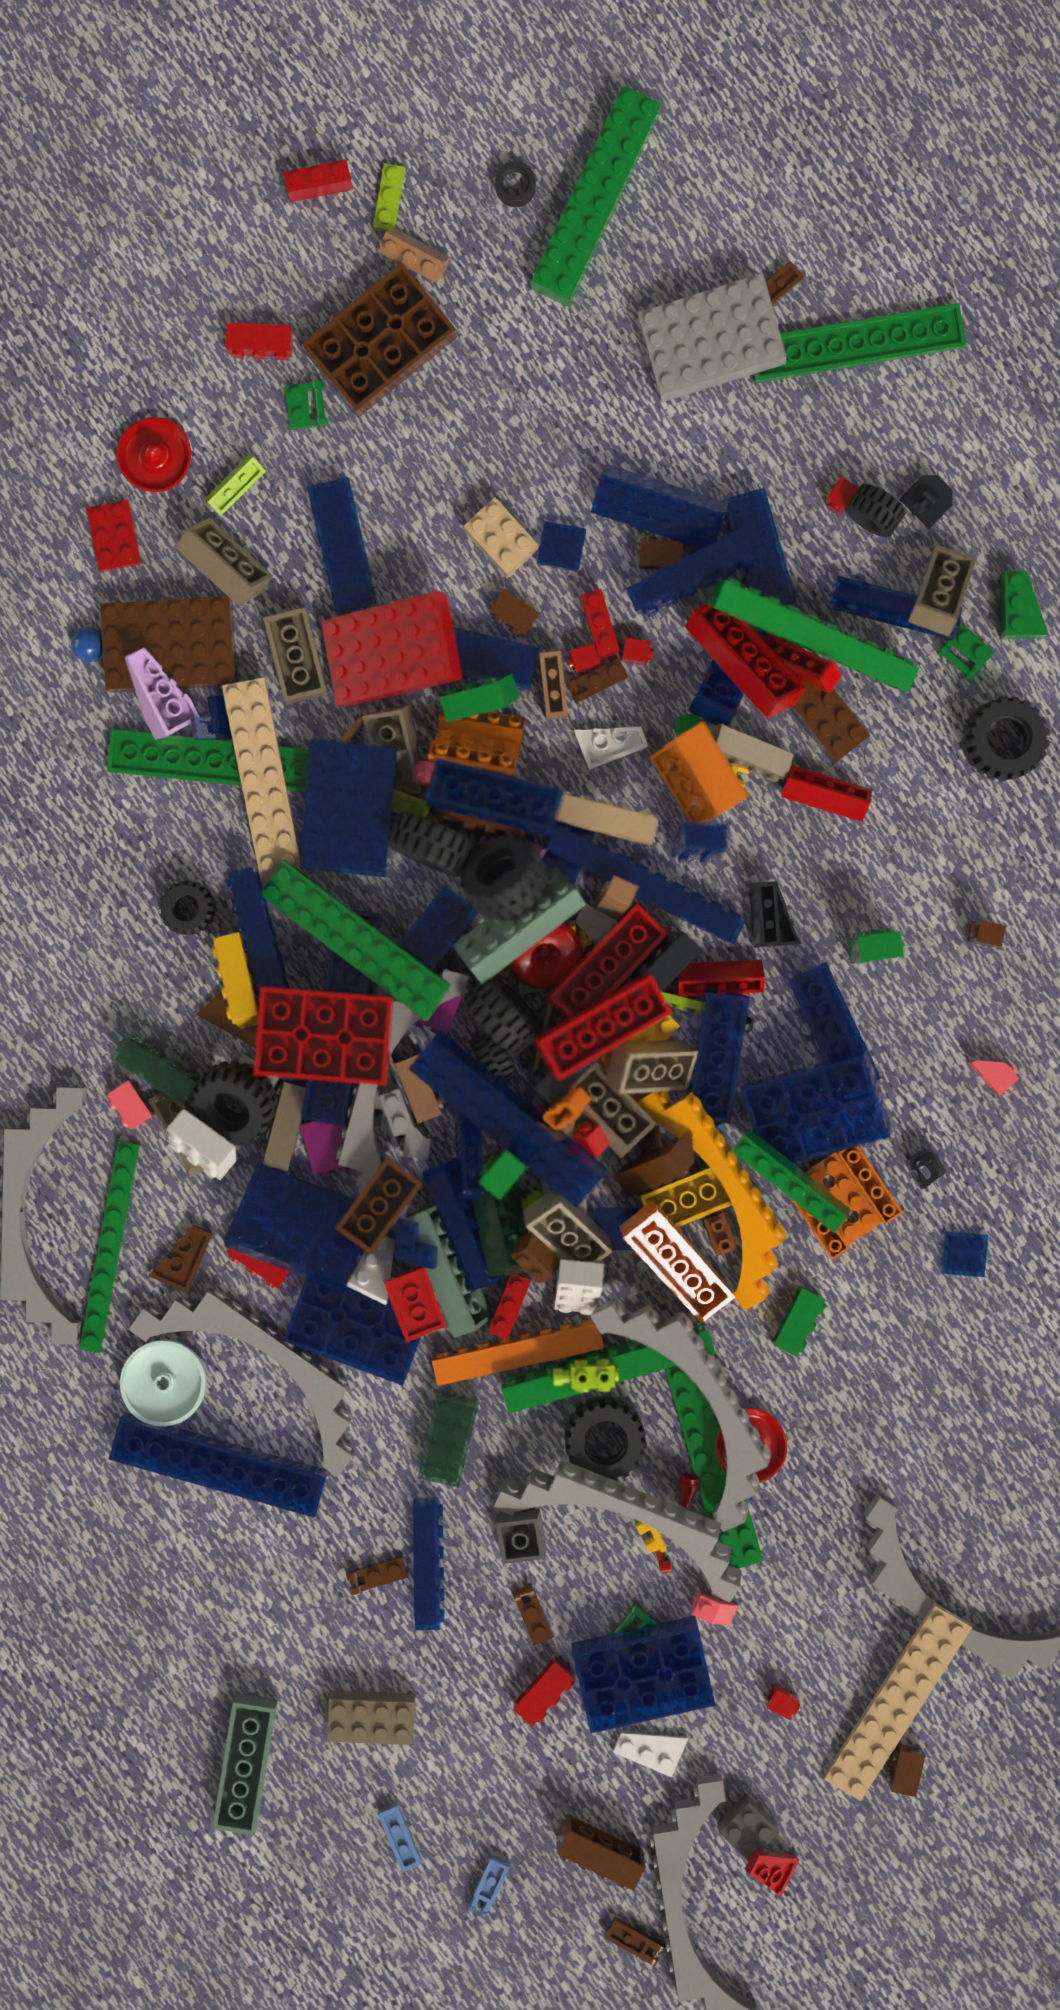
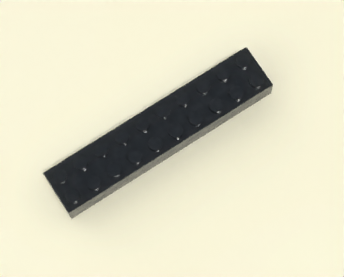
[526,931,702,1106]

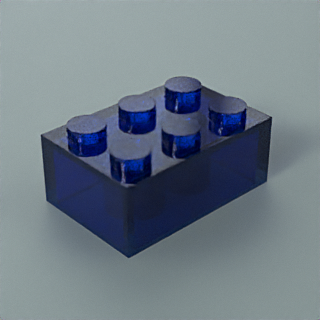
[687,658,744,727]

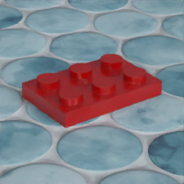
[86,500,142,572]
[384,1266,447,1342]

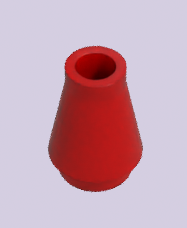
[678,1473,700,1507]

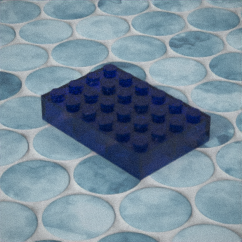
[300,738,399,877]
[740,1050,893,1163]
[224,1163,363,1293]
[282,1257,421,1386]
[571,1615,716,1734]

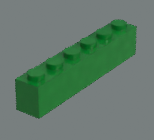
[732,1129,851,1233]

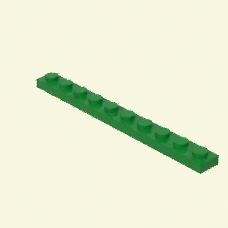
[79,1140,141,1353]

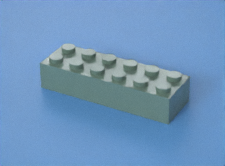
[452,866,586,984]
[405,1200,493,1338]
[212,1693,278,1835]

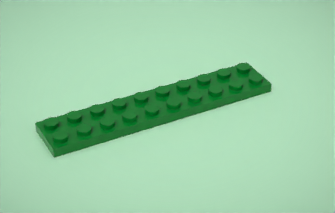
[753,303,966,383]
[107,729,325,794]
[260,860,451,1021]
[665,1366,764,1569]

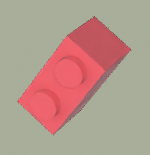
[107,1079,155,1130]

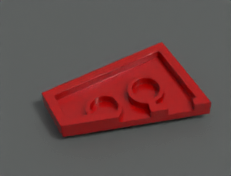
[745,1850,800,1897]

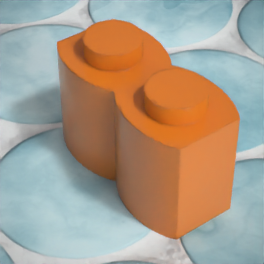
[543,1087,591,1129]

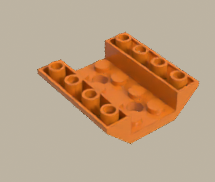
[428,706,526,777]
[650,722,749,831]
[790,1141,903,1260]

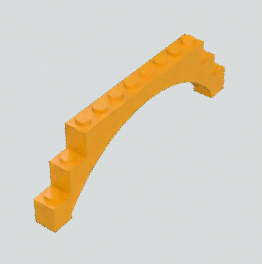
[628,1091,787,1311]

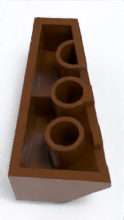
[613,1130,694,1197]

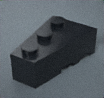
[749,881,802,948]

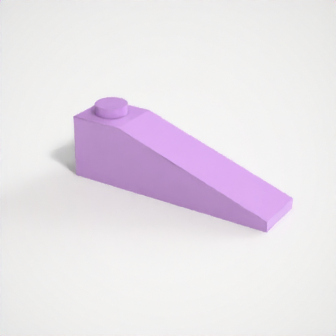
[125,648,200,740]

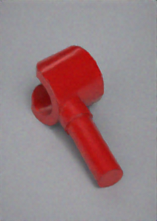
[655,1549,672,1573]

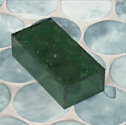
[110,1034,201,1105]
[470,1185,528,1276]
[418,1390,479,1488]

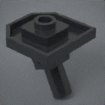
[899,475,953,529]

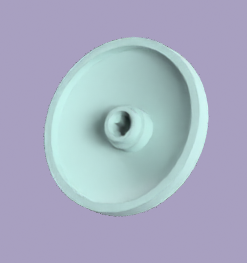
[120,1339,207,1426]

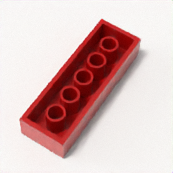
[685,604,806,719]
[545,904,668,1019]
[533,974,672,1080]

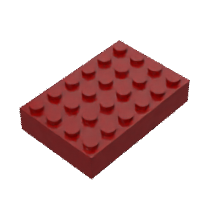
[321,591,462,707]
[254,987,394,1085]

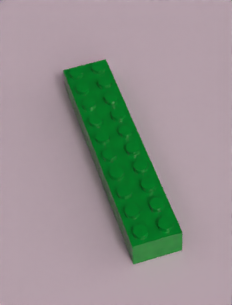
[531,85,662,307]
[706,578,920,692]
[501,1321,716,1414]

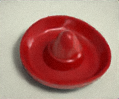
[116,417,191,492]
[509,922,582,989]
[716,1408,787,1483]

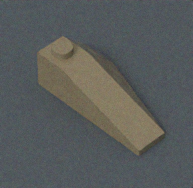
[362,704,423,794]
[148,1090,204,1178]

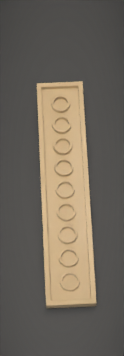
[222,678,304,889]
[824,1603,972,1801]

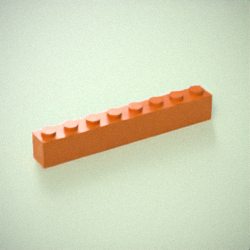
[432,1318,604,1386]

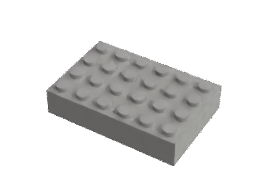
[638,273,786,402]

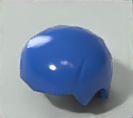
[71,627,103,663]

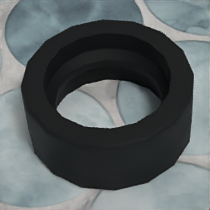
[495,161,536,207]

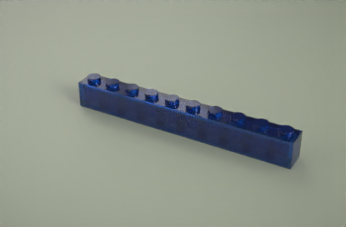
[542,823,745,945]

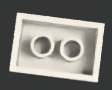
[167,1109,236,1180]
[554,1260,604,1315]

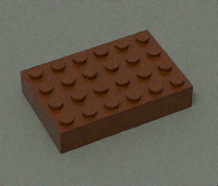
[301,262,457,418]
[100,596,237,693]

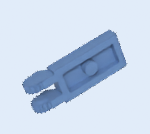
[468,1855,510,1918]

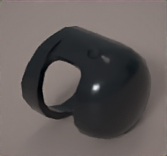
[909,1149,947,1189]

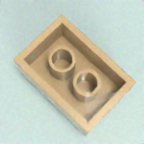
[463,497,539,578]

